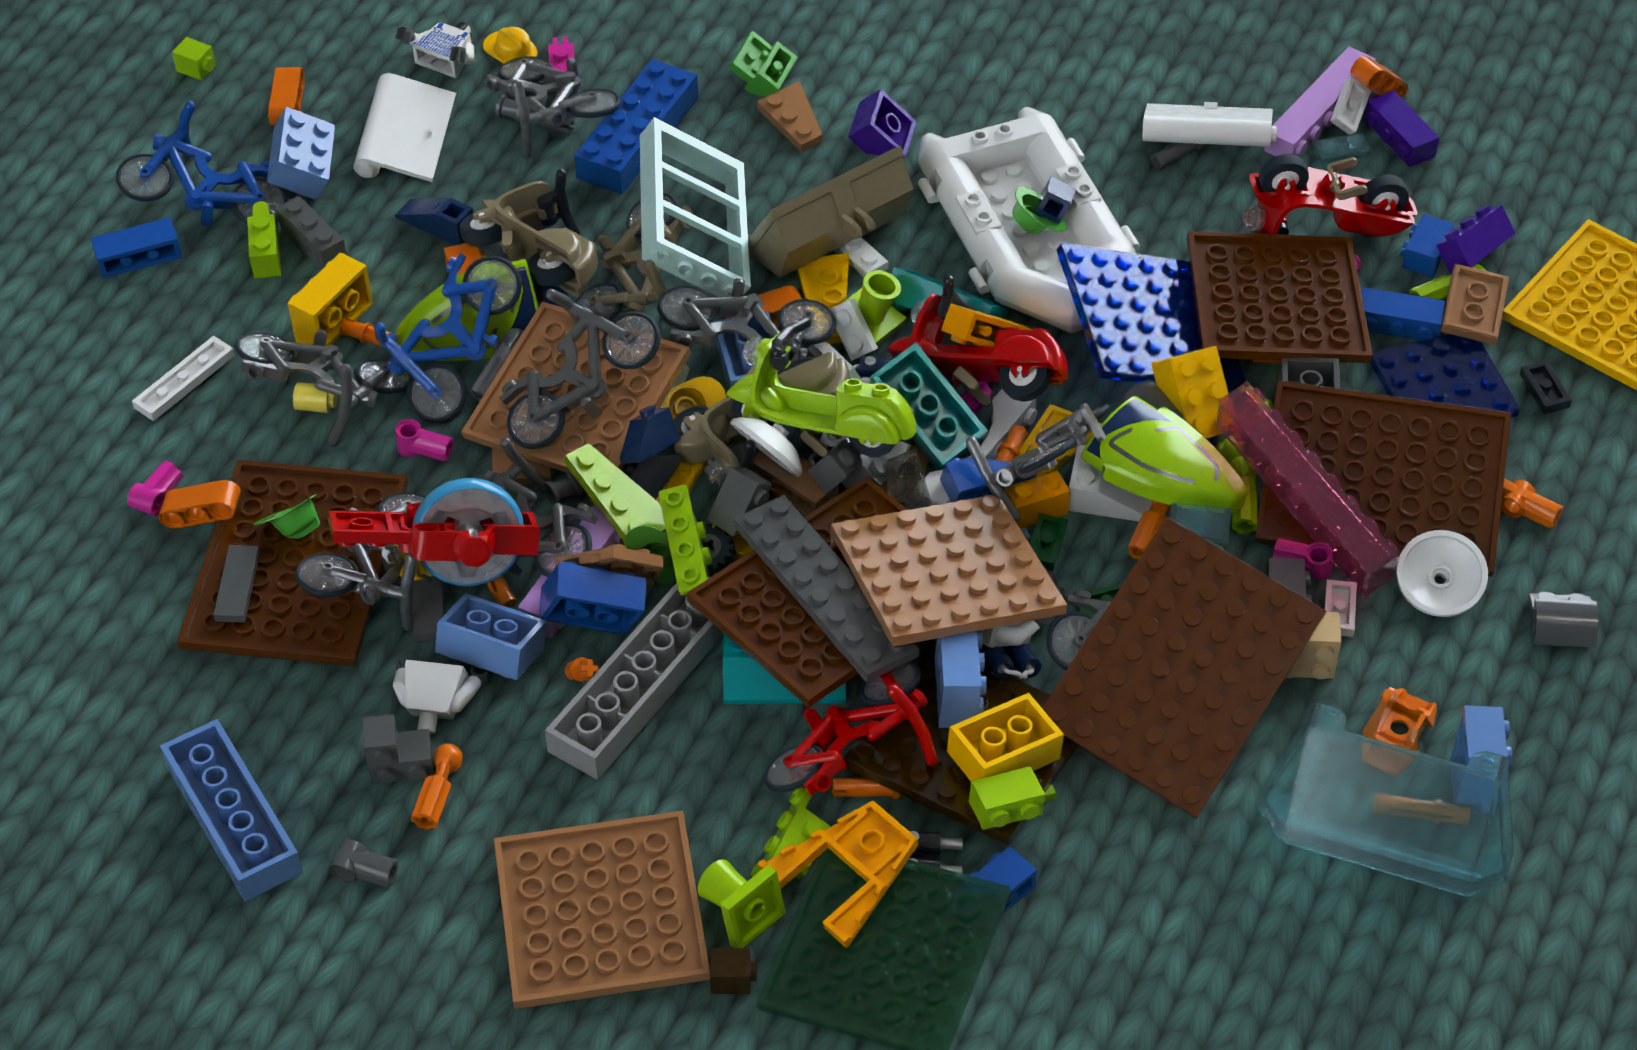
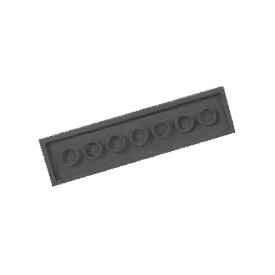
[734,495,919,682]

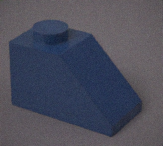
[620,405,681,464]

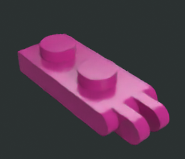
[548,36,575,72]

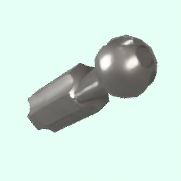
[469,328,524,402]

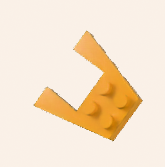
[757,801,919,948]

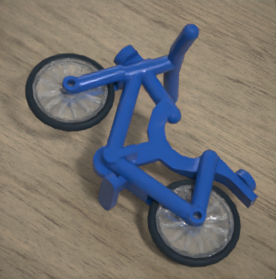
[116,101,288,227]
[374,253,522,423]

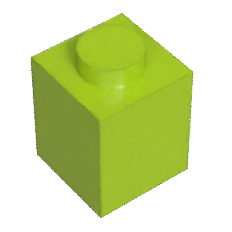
[172,37,216,81]

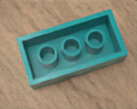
[869,342,988,471]

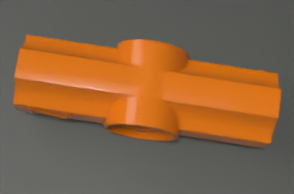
[1501,478,1564,529]

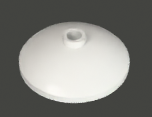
[730,417,802,478]
[1396,530,1488,617]

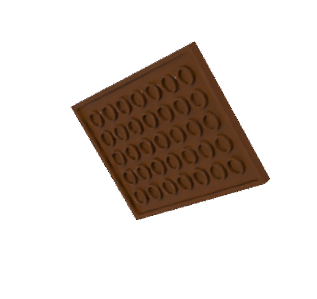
[1255,380,1511,577]
[177,460,408,667]
[687,477,907,708]
[1042,517,1327,820]

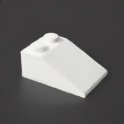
[1069,445,1152,521]

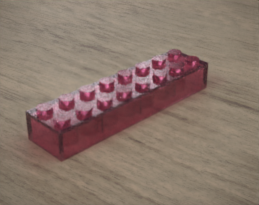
[1216,381,1399,598]

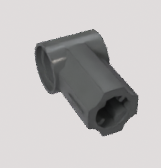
[329,839,399,888]

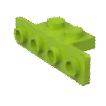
[658,484,712,595]
[750,787,831,879]

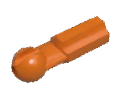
[1127,500,1175,559]
[411,743,463,830]

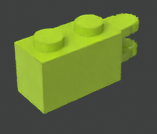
[247,201,282,279]

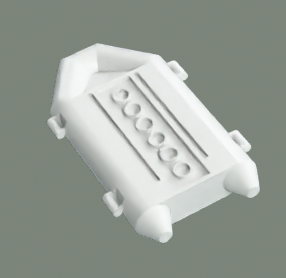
[918,107,1140,333]

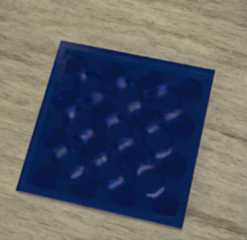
[1370,334,1520,418]

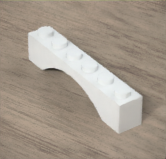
[913,389,1037,509]

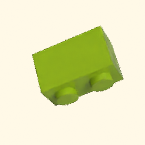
[969,766,1045,830]

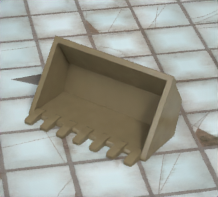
[748,145,914,278]

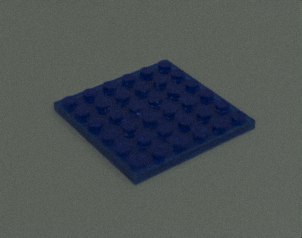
[1056,242,1249,396]

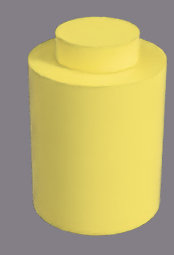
[293,382,338,413]

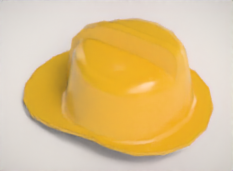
[483,27,537,68]
[659,376,726,420]

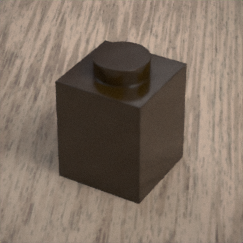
[710,948,757,994]

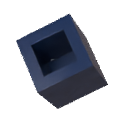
[1035,176,1075,224]

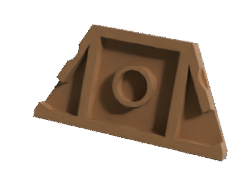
[555,544,663,588]

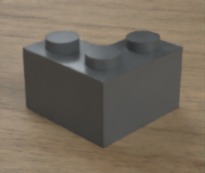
[807,437,893,494]
[707,467,772,536]
[363,714,434,784]

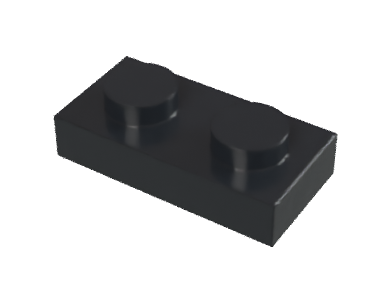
[1520,360,1572,414]

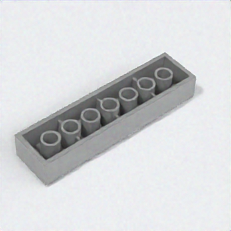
[545,576,723,780]

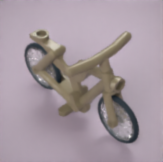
[575,192,693,322]

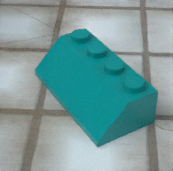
[891,267,1009,319]
[723,633,846,704]

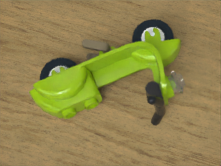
[726,317,917,457]

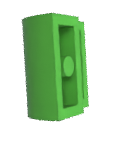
[728,31,797,96]

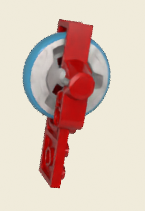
[329,478,540,586]

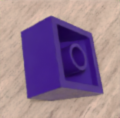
[848,89,917,158]

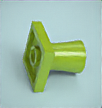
[841,270,907,346]
[697,859,786,948]

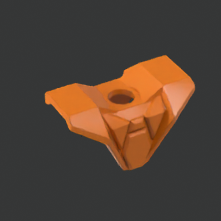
[1361,687,1437,777]

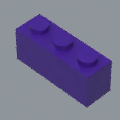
[1364,90,1440,167]
[1436,205,1516,274]

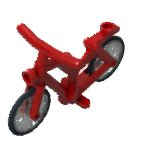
[764,661,938,796]

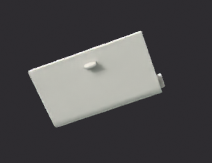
[353,73,456,182]
[1142,102,1277,147]

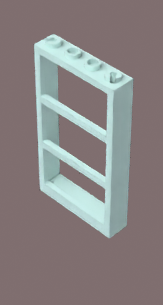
[640,117,751,297]

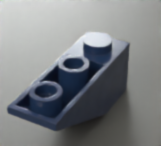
[395,198,473,245]

